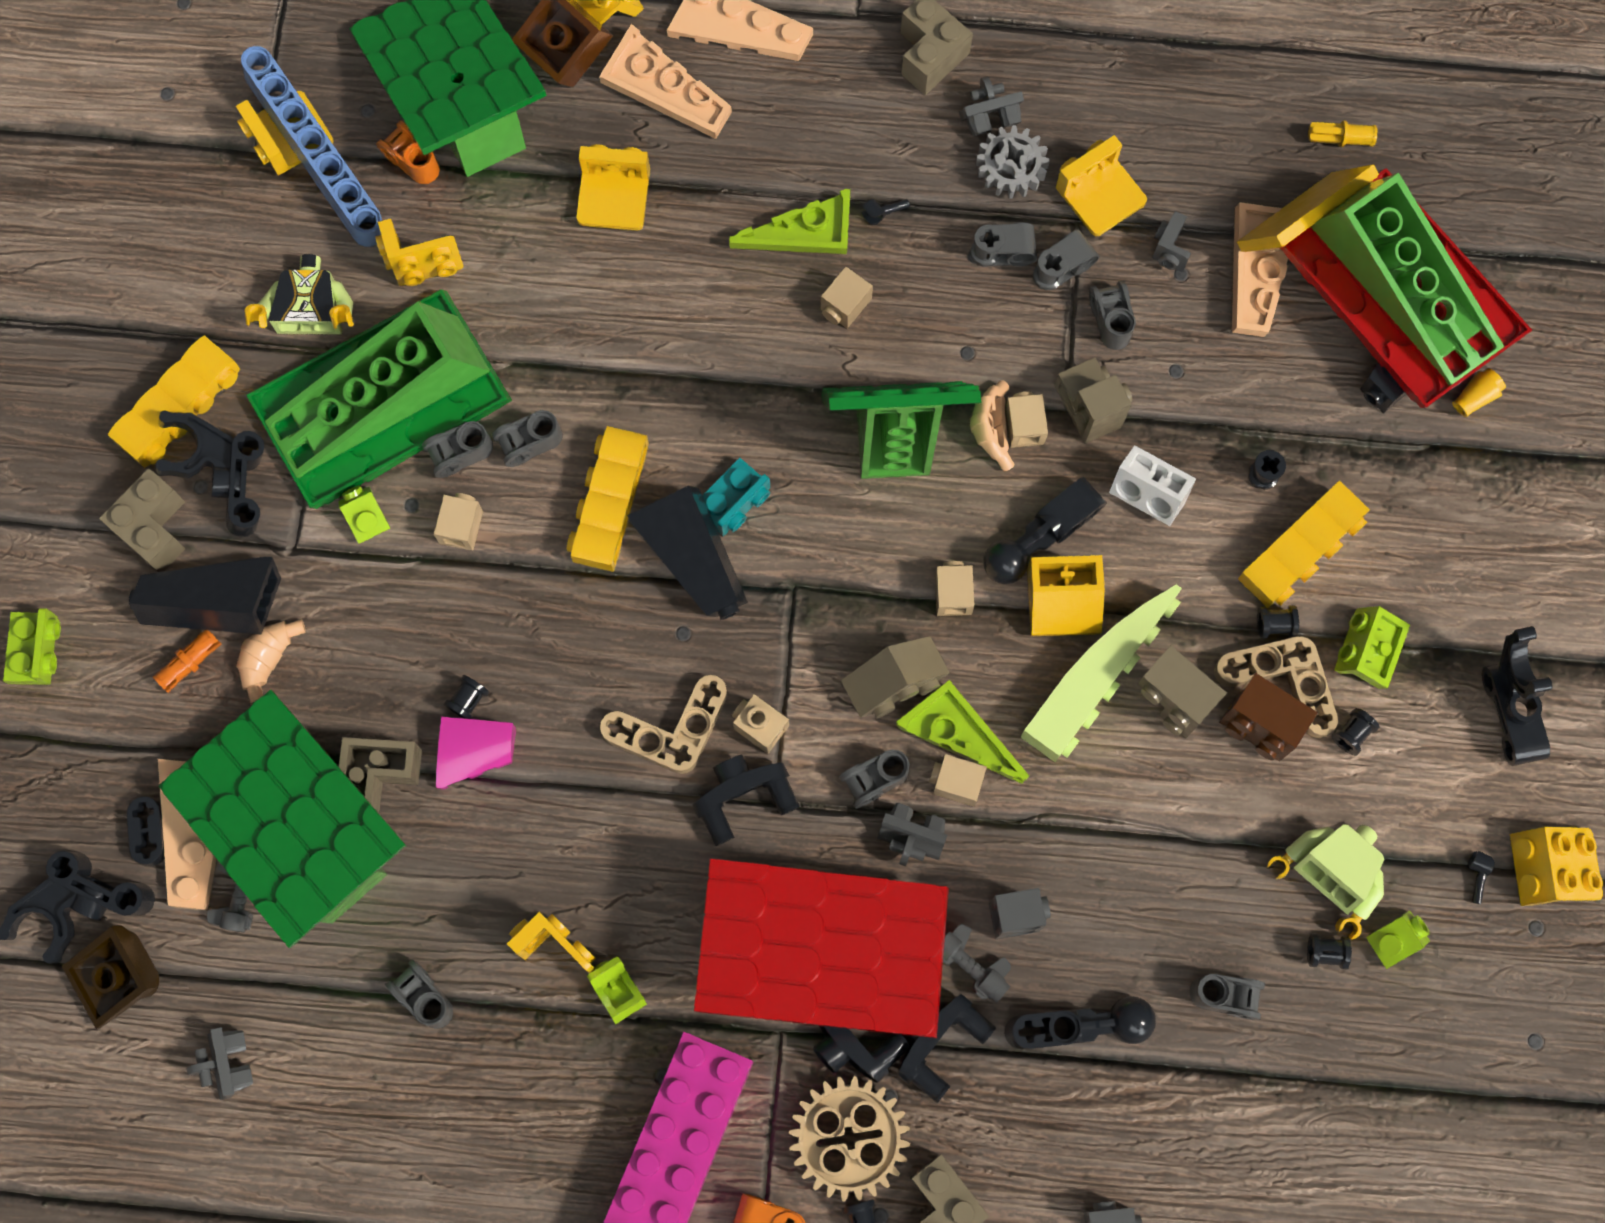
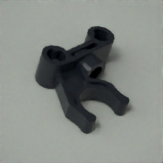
[155,410,264,537]
[1481,626,1552,766]
[0,851,155,963]

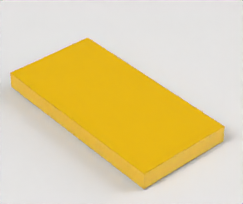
[1237,164,1379,252]

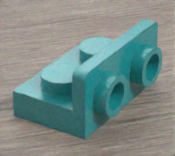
[702,458,771,537]

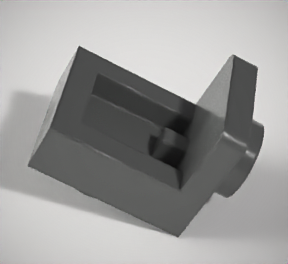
[1152,211,1191,272]
[1084,1201,1142,1223]

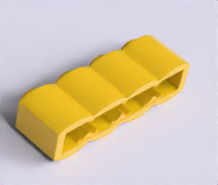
[108,335,240,468]
[567,426,649,572]
[1238,480,1370,608]

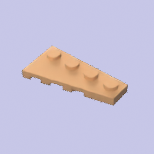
[667,0,813,61]
[599,24,732,139]
[1232,202,1288,337]
[158,759,217,911]

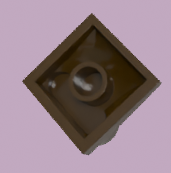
[62,925,159,1029]

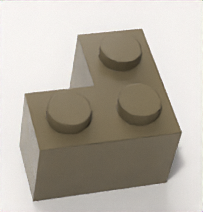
[900,0,973,95]
[1054,357,1133,444]
[99,468,185,572]
[841,636,950,718]
[1137,645,1227,738]
[339,737,422,813]
[910,1154,989,1223]

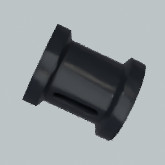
[1248,450,1286,490]
[1257,605,1299,639]
[444,675,490,719]
[1331,708,1380,756]
[1307,934,1352,970]
[841,1199,876,1223]

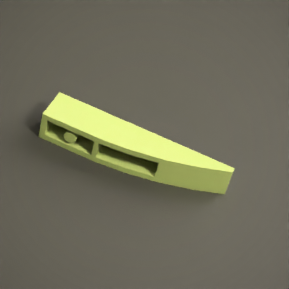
[1021,584,1182,762]

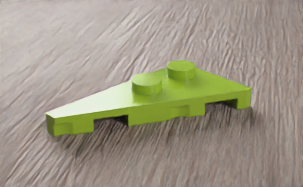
[729,189,850,254]
[896,680,1029,784]

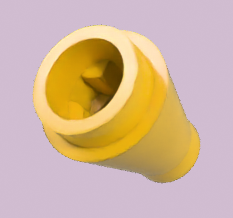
[1452,368,1506,417]

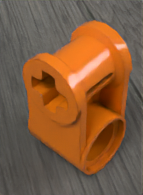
[376,120,440,184]
[733,1193,805,1223]

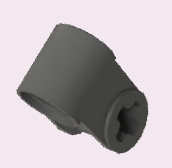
[970,222,1037,267]
[1033,230,1100,290]
[1089,280,1136,350]
[492,410,563,467]
[422,421,493,478]
[839,749,909,809]
[385,959,453,1029]
[1190,974,1265,1020]

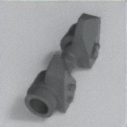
[207,864,253,933]
[943,924,1011,1003]

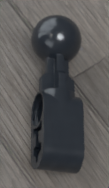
[983,477,1107,584]
[1004,996,1156,1049]

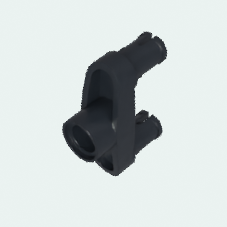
[692,754,800,846]
[897,994,996,1103]
[813,1025,911,1083]

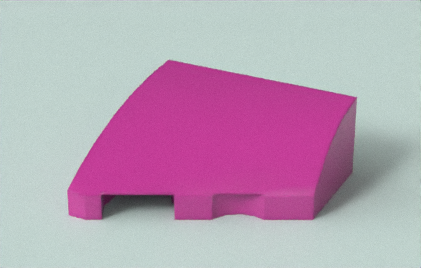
[436,717,516,790]

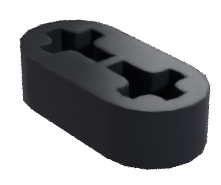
[127,797,165,866]

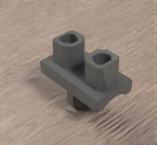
[959,77,1024,136]
[877,803,947,867]
[186,1027,253,1100]

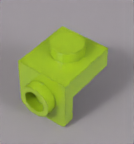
[338,485,390,544]
[1366,910,1430,969]
[587,957,647,1025]

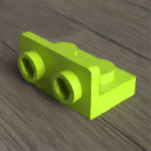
[1334,606,1410,689]
[3,608,61,685]

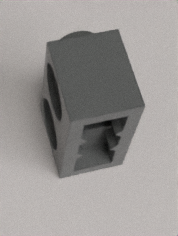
[989,888,1051,940]

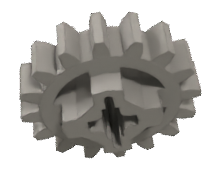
[976,125,1050,199]

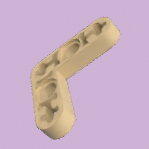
[1214,636,1338,738]
[600,675,727,774]

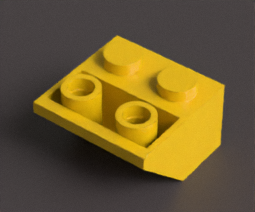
[1027,555,1105,636]

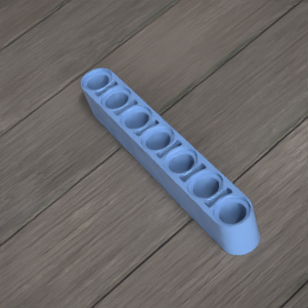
[241,46,382,247]

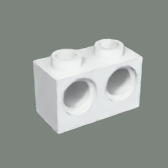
[1109,445,1196,526]

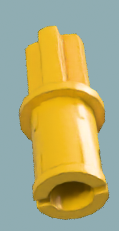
[1308,120,1377,147]

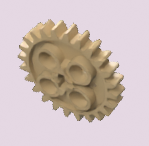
[789,1076,910,1201]

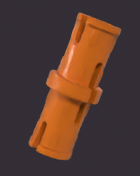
[152,630,222,693]

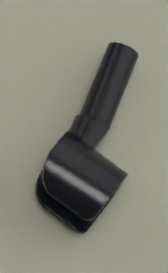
[861,199,910,225]
[1468,851,1495,904]

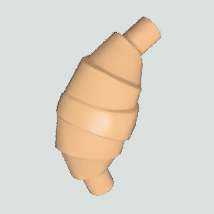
[970,380,1015,472]
[236,619,306,705]

